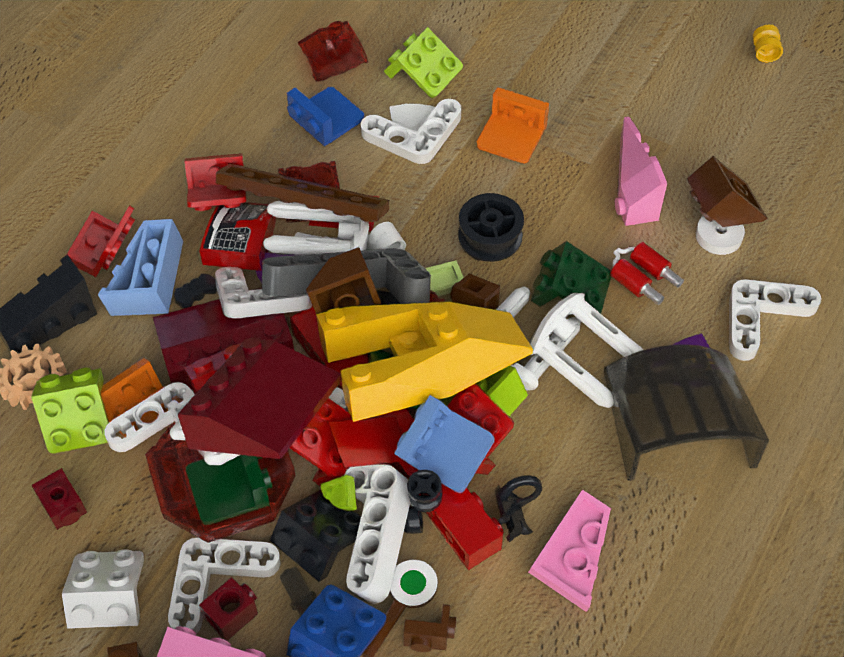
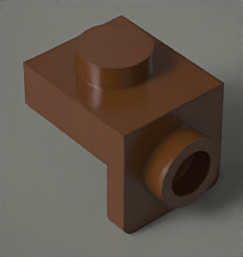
[404,604,456,652]

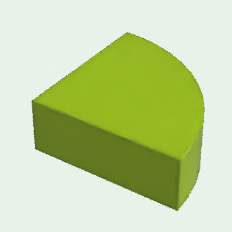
[321,475,357,511]

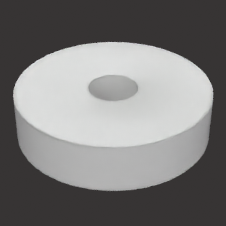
[696,216,745,255]

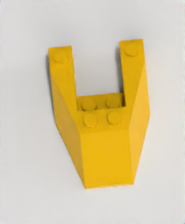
[316,302,533,422]

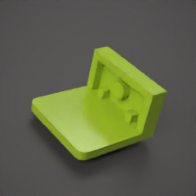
[384,27,463,98]
[31,368,109,453]

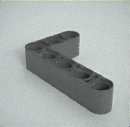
[262,248,431,304]

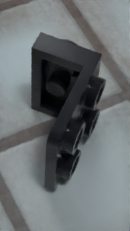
[270,490,361,582]

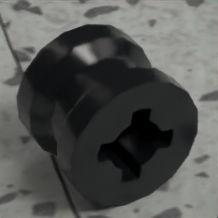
[407,469,443,512]

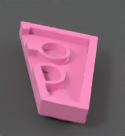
[528,490,611,612]

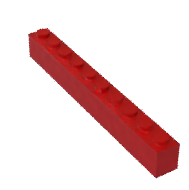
[290,305,504,570]

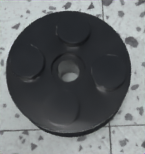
[458,193,524,262]

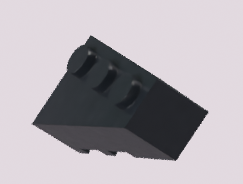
[0,254,97,353]

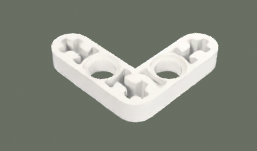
[361,99,461,164]
[215,267,312,318]
[729,279,821,361]
[105,382,207,457]
[168,538,281,634]

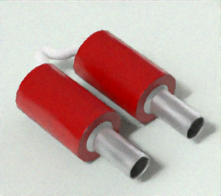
[610,242,684,305]

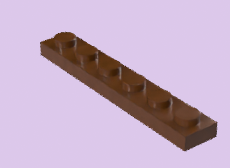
[216,164,390,222]

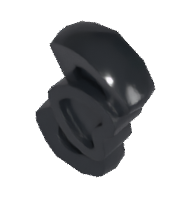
[174,273,217,308]

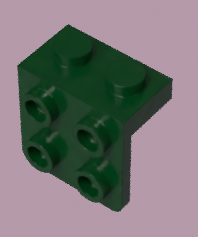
[531,241,611,314]
[186,455,272,525]

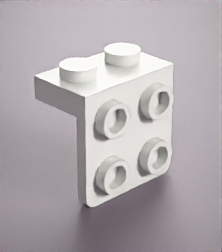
[62,549,144,629]

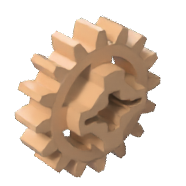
[0,344,67,410]

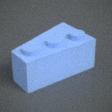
[98,219,183,316]

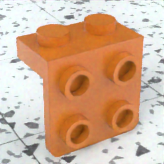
[477,87,549,164]
[101,358,183,437]

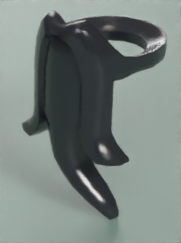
[495,475,543,542]

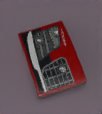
[199,202,277,271]

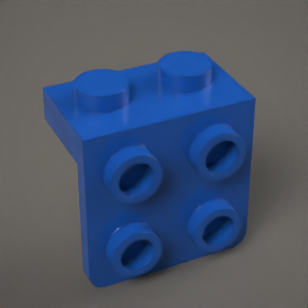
[287,87,365,147]
[286,585,386,657]

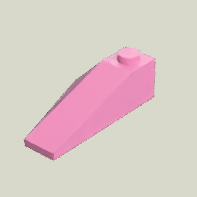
[615,117,667,226]

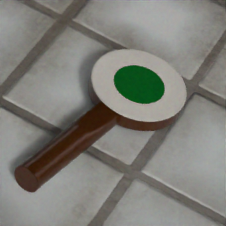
[362,560,438,657]

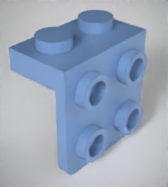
[394,395,495,493]

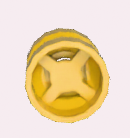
[753,24,783,63]

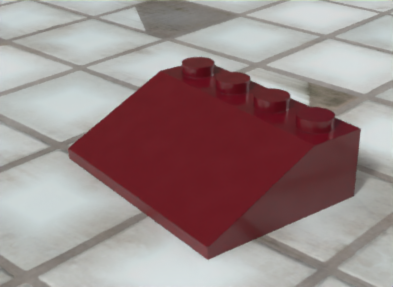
[153,287,294,390]
[178,338,342,459]

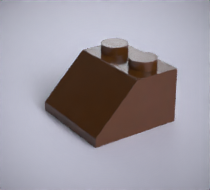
[687,156,767,227]
[306,247,382,314]

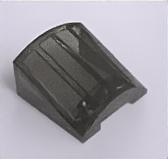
[604,345,769,481]

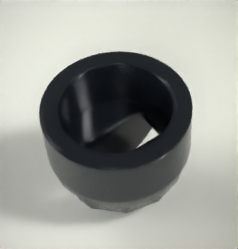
[404,507,423,534]

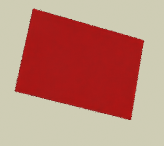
[328,417,404,468]

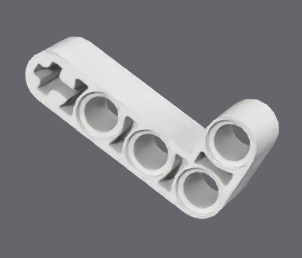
[344,464,410,604]

